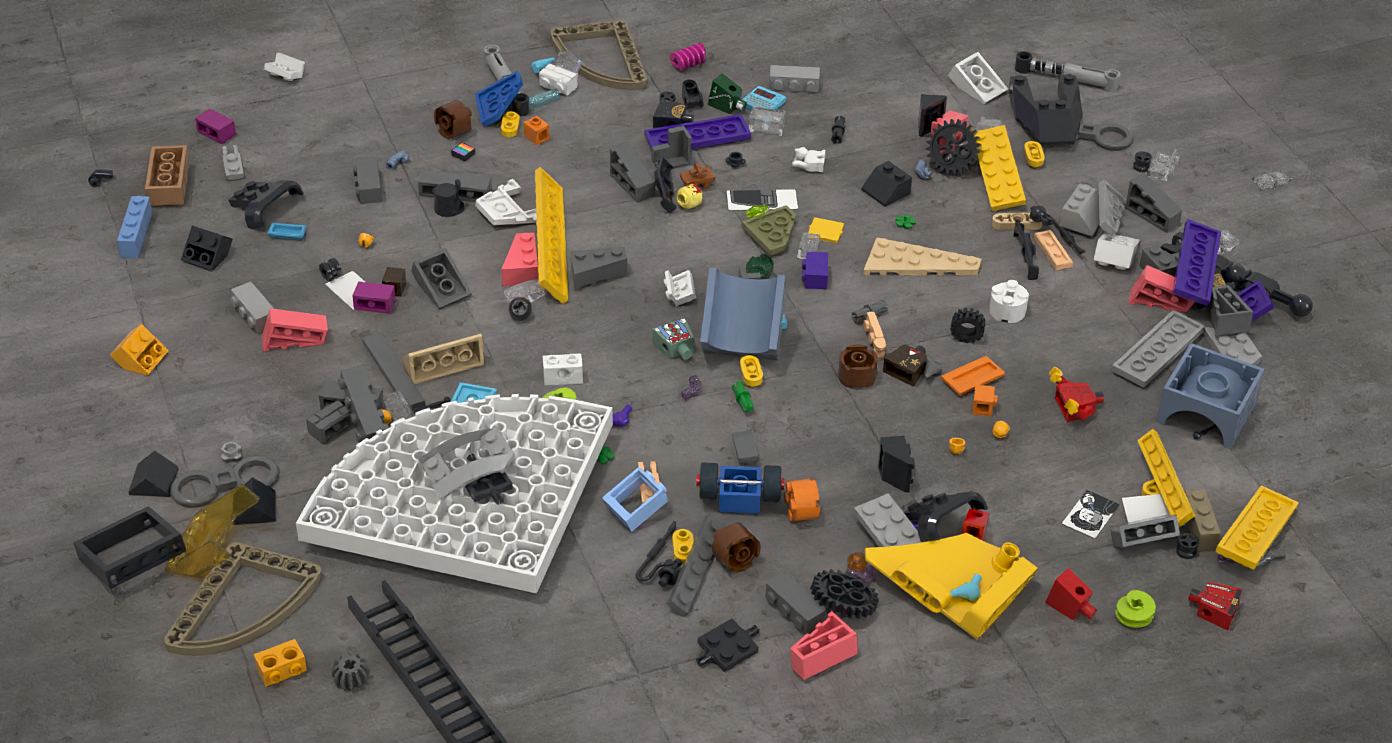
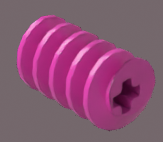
[670,42,706,71]

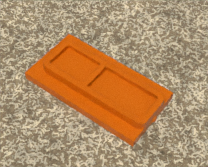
[941,356,1005,396]

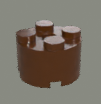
[434,100,472,139]
[838,344,878,388]
[712,522,761,572]

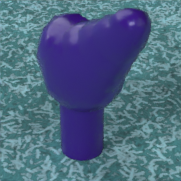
[612,405,632,426]

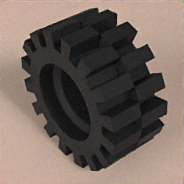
[950,308,986,343]

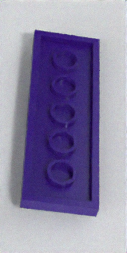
[644,114,751,151]
[1172,219,1221,306]

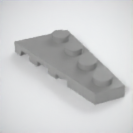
[1098,179,1127,236]

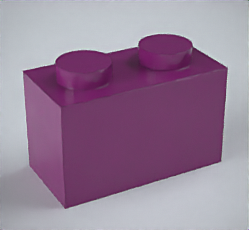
[195,109,236,144]
[352,281,396,314]

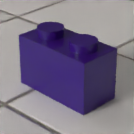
[802,251,828,290]

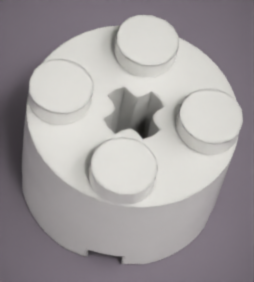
[989,280,1029,323]

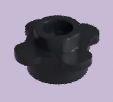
[725,152,746,167]

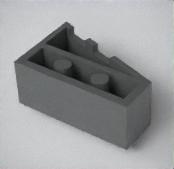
[610,141,656,202]
[1125,172,1182,233]
[570,247,627,291]
[1209,285,1253,335]

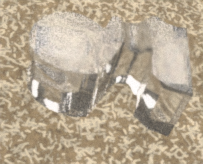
[1218,230,1239,254]

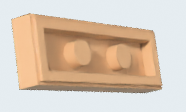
[1034,230,1073,270]

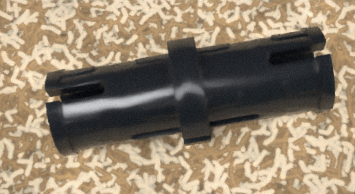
[831,116,845,144]

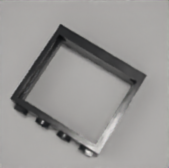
[73,506,186,589]

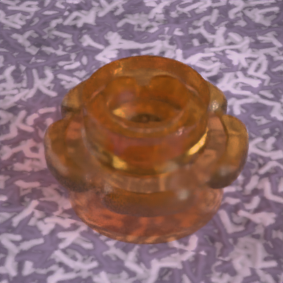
[847,552,867,572]

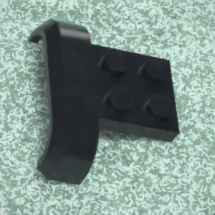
[228,180,304,229]
[903,491,988,542]

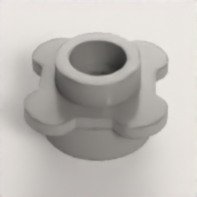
[221,442,241,461]

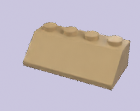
[403,334,484,384]

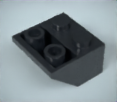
[181,225,233,270]
[878,436,915,493]

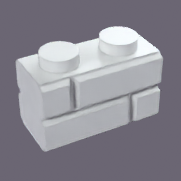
[539,64,578,96]

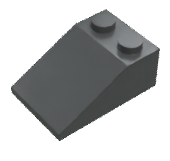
[411,248,472,309]

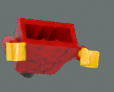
[1049,367,1104,422]

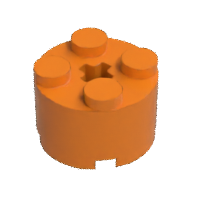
[784,478,820,522]

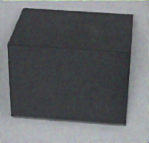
[918,94,947,137]
[128,451,178,497]
[233,477,276,525]

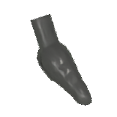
[924,354,942,379]
[1256,547,1286,568]

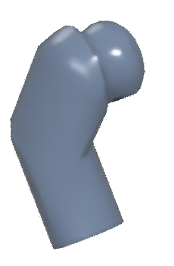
[386,150,409,170]
[915,160,932,179]

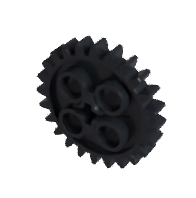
[925,119,982,175]
[810,569,879,619]

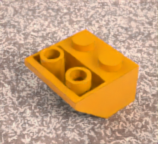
[110,324,169,376]

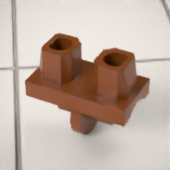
[680,163,716,188]

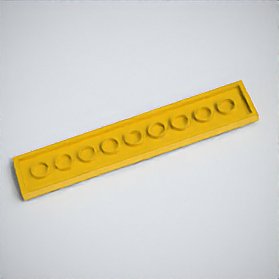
[535,167,568,304]

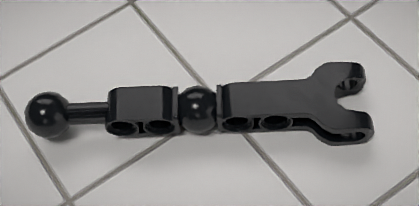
[1160,232,1313,317]

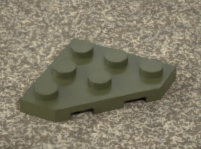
[741,205,796,256]

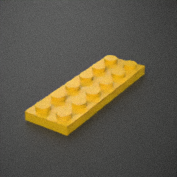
[975,125,1026,211]
[1215,486,1299,570]

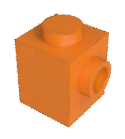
[524,116,550,145]
[972,384,998,416]

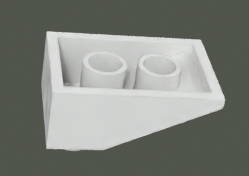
[948,52,1008,104]
[1094,232,1140,270]

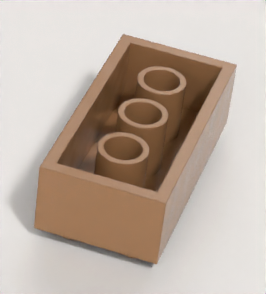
[145,145,190,206]

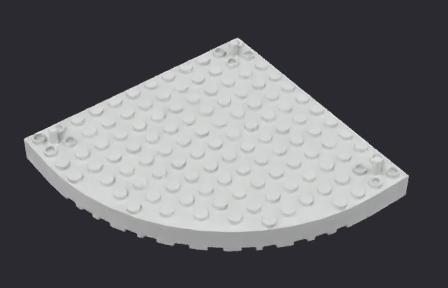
[296,394,613,594]

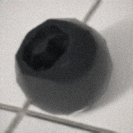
[508,297,532,320]

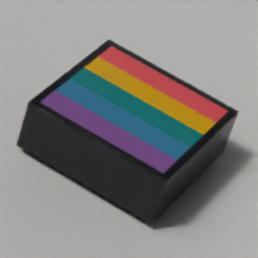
[451,142,475,161]

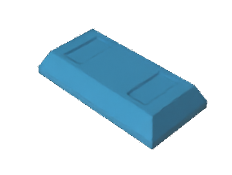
[267,223,307,240]

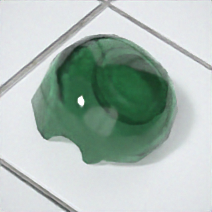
[746,253,774,280]

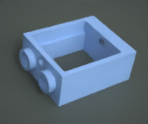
[602,467,669,532]

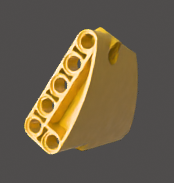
[865,533,1038,640]

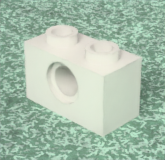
[543,354,583,386]

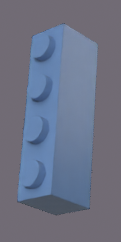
[117,196,152,258]

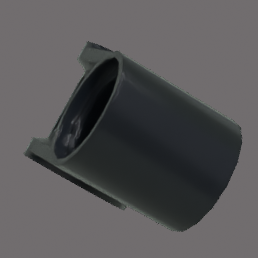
[682,79,704,109]

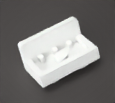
[264,53,305,81]
[664,270,696,307]

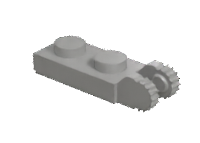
[222,145,244,181]

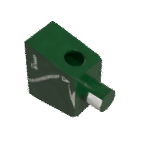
[707,73,747,114]

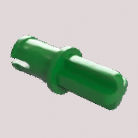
[732,381,754,412]

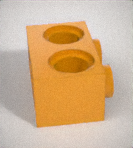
[254,639,307,687]

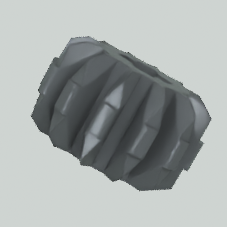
[331,653,370,690]

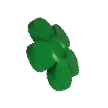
[896,214,916,228]
[597,446,614,464]

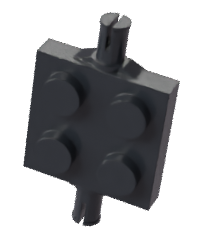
[465,454,513,505]
[696,619,760,672]

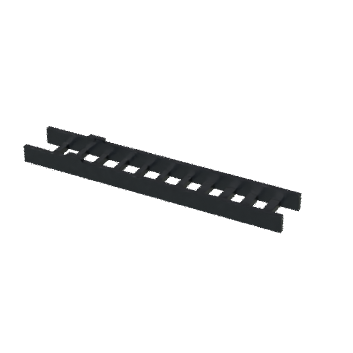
[347,580,508,743]

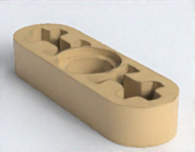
[992,213,1043,230]

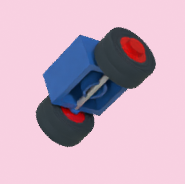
[696,462,785,513]

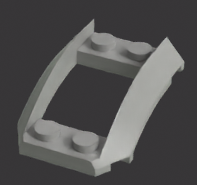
[418,427,515,501]

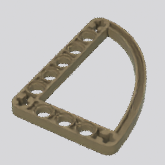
[550,20,647,90]
[164,542,322,656]

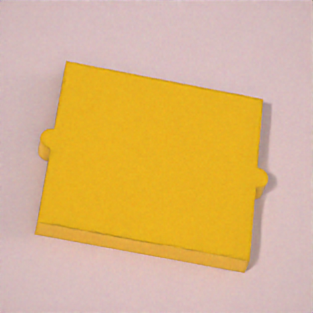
[807,217,844,243]

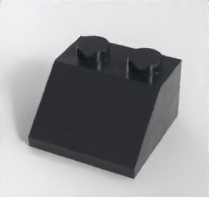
[861,161,912,207]

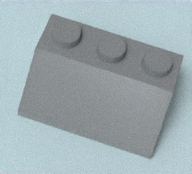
[1059,184,1100,236]

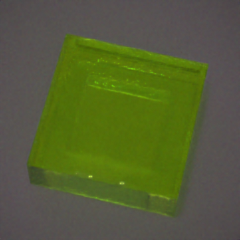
[746,204,769,218]

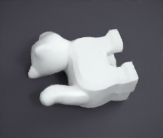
[792,147,825,172]

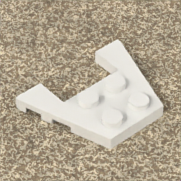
[475,179,537,225]

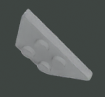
[1203,327,1262,366]

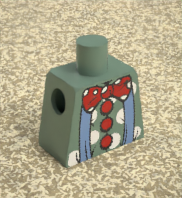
[653,318,694,360]

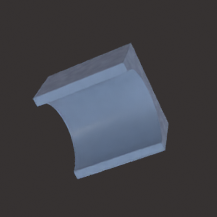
[700,268,787,359]
[1157,343,1265,449]

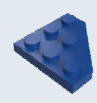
[475,71,523,127]

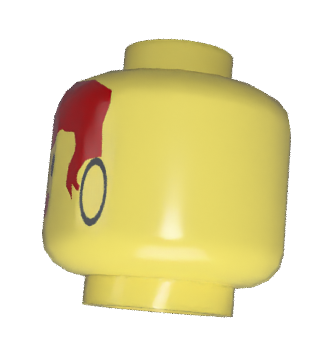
[676,184,703,209]

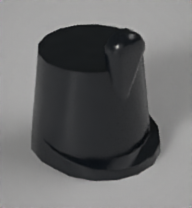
[434,179,465,217]

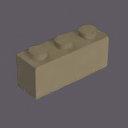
[1185,489,1221,552]

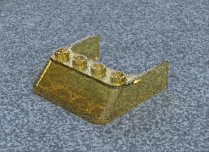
[165,484,260,578]

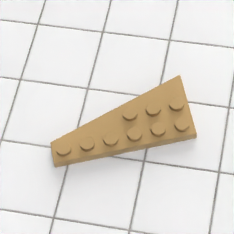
[863,238,982,275]

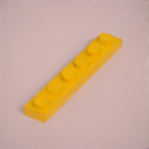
[1137,429,1195,528]

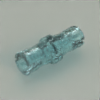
[529,88,560,108]

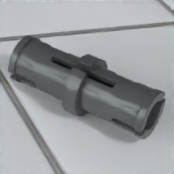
[851,300,888,323]

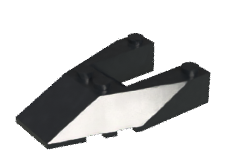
[1008,74,1082,145]

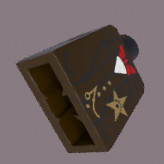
[883,345,927,387]

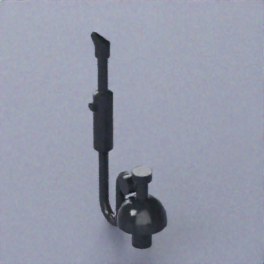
[1029,206,1086,254]
[635,521,682,587]

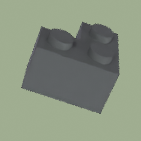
[1139,245,1180,277]

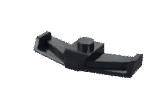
[654,157,677,213]
[1013,221,1039,280]

